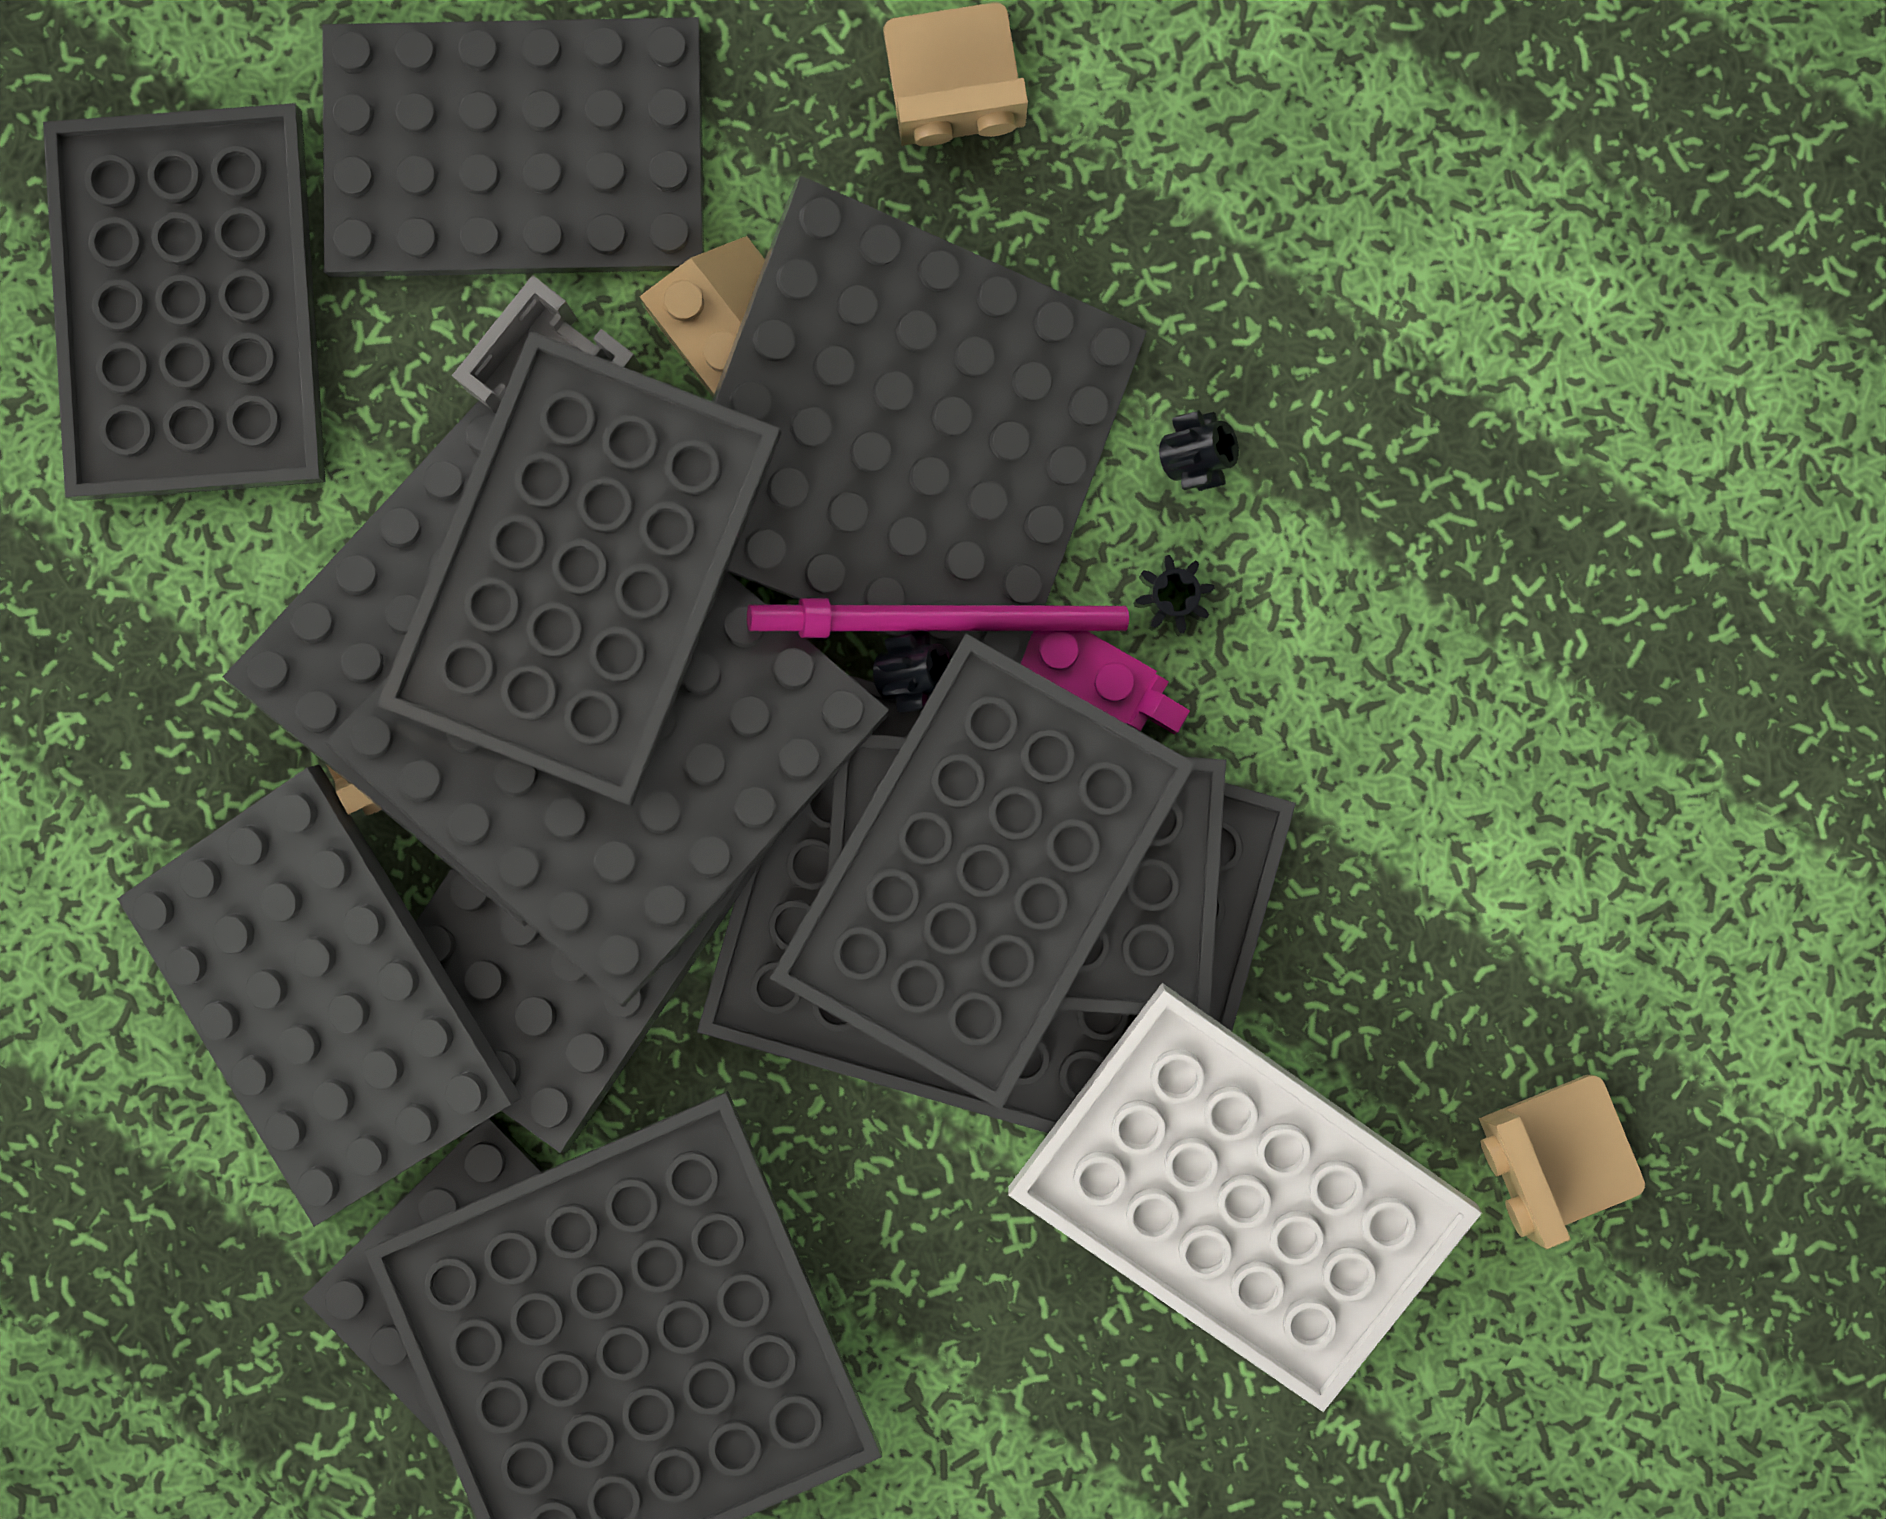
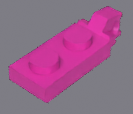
[1021,631,1190,734]

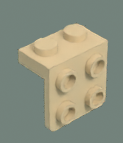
[884,2,1028,146]
[1479,1075,1645,1249]

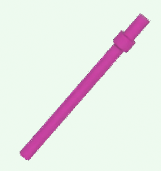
[747,598,1129,638]

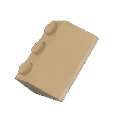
[639,236,765,397]

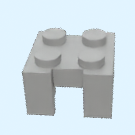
[452,275,644,413]

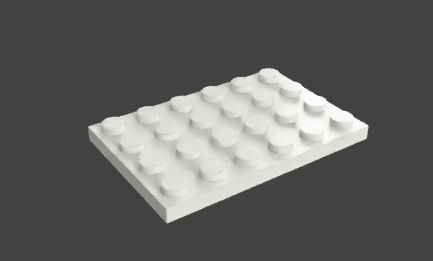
[1008,983,1482,1412]

